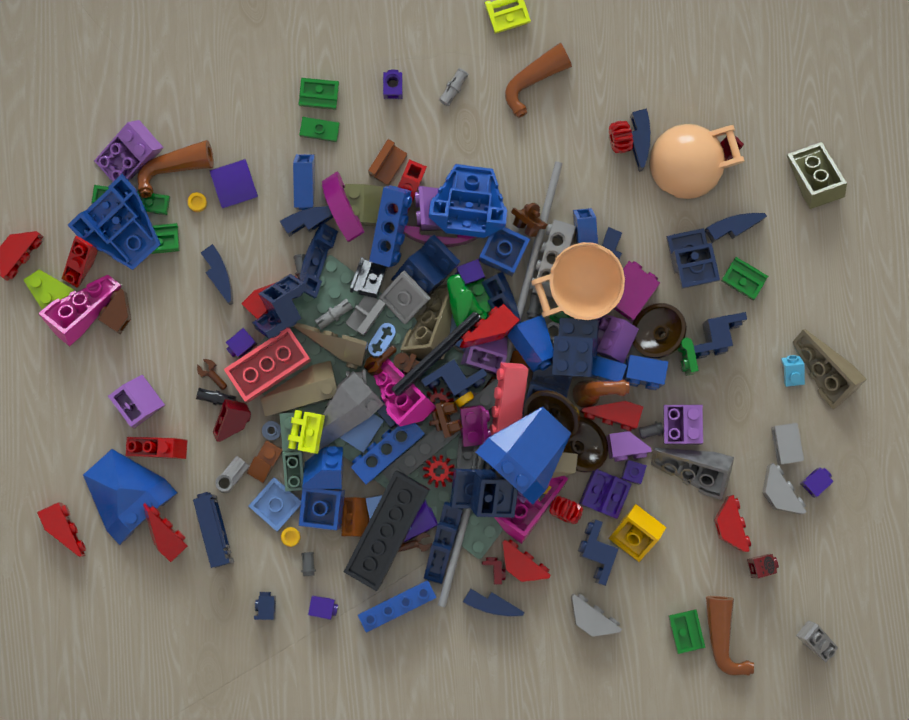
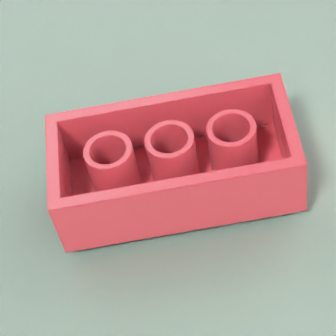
[224,328,311,403]

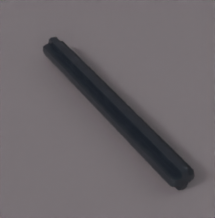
[392,312,481,396]

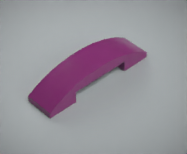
[322,171,364,242]
[403,226,477,247]

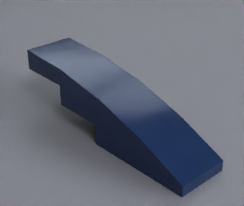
[424,501,464,584]

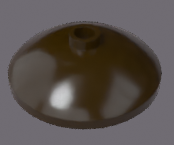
[632,303,687,358]
[524,390,580,440]
[563,416,608,473]

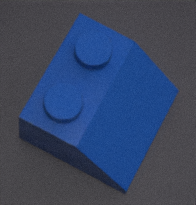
[302,446,344,489]

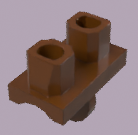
[511,203,548,237]
[394,353,419,375]
[428,400,463,438]

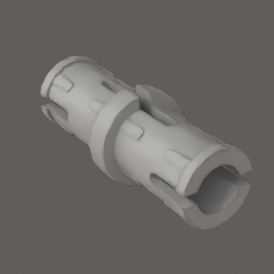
[439,68,469,106]
[315,299,353,330]

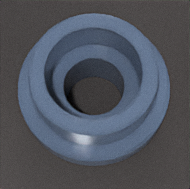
[262,421,281,440]

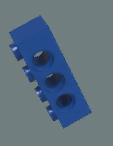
[369,185,412,267]
[351,423,425,485]
[358,580,437,633]

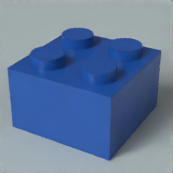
[478,227,530,277]
[623,355,668,390]
[299,489,345,530]

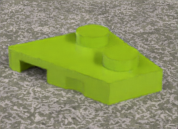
[23,269,75,310]

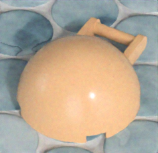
[649,124,745,199]
[531,242,625,320]

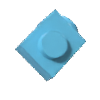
[781,355,805,387]

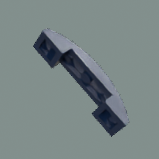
[299,223,338,299]

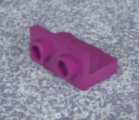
[459,405,491,447]

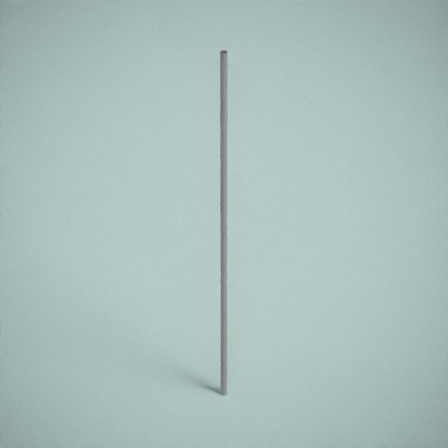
[438,162,562,607]

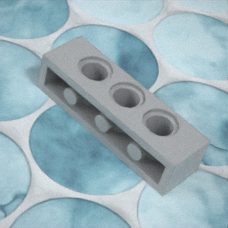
[530,219,576,301]

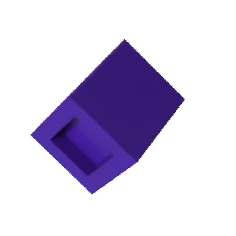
[383,69,403,99]
[454,259,485,286]
[226,328,257,359]
[620,460,647,485]
[800,467,834,498]
[308,595,338,620]

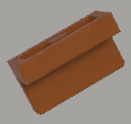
[368,139,407,185]
[342,497,370,537]

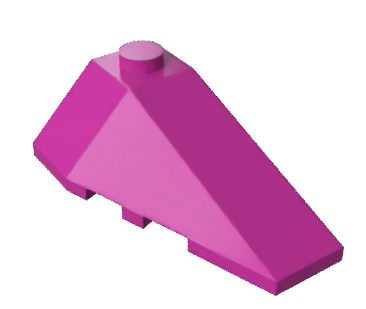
[38,275,122,347]
[372,359,436,426]
[494,476,568,544]

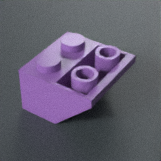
[415,186,442,231]
[595,315,639,363]
[461,328,507,375]
[108,375,165,429]
[663,405,703,445]
[606,431,652,462]

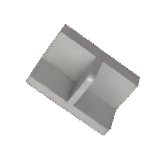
[346,296,386,337]
[771,423,804,465]

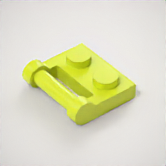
[484,0,531,34]

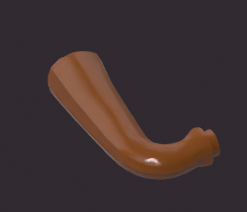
[505,42,572,118]
[137,140,214,198]
[572,380,630,408]
[706,596,754,676]

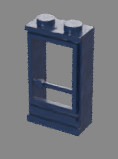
[193,492,234,568]

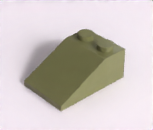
[787,142,847,209]
[345,184,394,227]

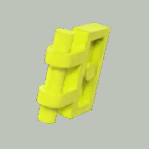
[288,410,325,454]

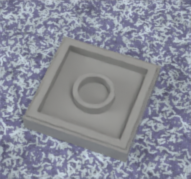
[379,271,431,324]

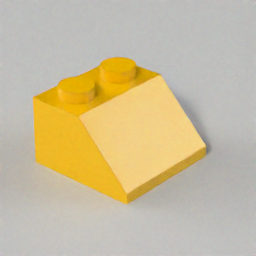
[608,504,667,562]

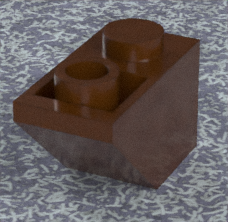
[98,288,131,335]

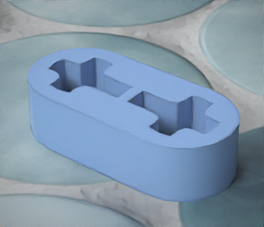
[368,323,396,357]

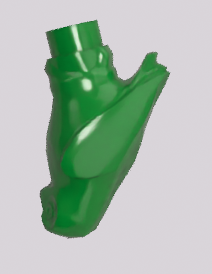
[447,274,488,329]

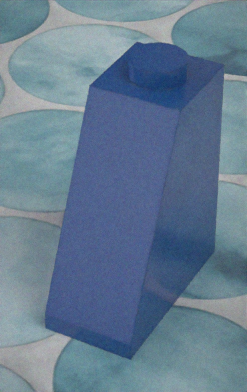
[293,154,315,210]
[573,208,598,244]
[507,315,554,372]
[591,356,627,381]

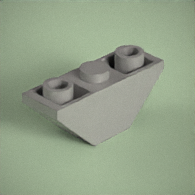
[762,463,807,514]
[571,593,622,637]
[796,621,838,662]

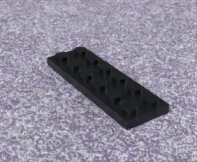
[344,470,430,591]

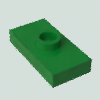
[299,117,340,142]

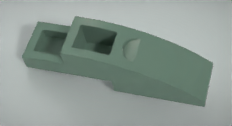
[279,412,304,491]

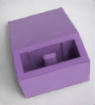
[94,120,164,182]

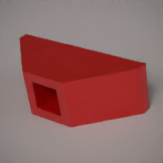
[0,231,44,281]
[61,236,98,288]
[714,495,751,552]
[502,539,551,582]

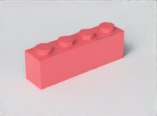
[489,362,528,436]

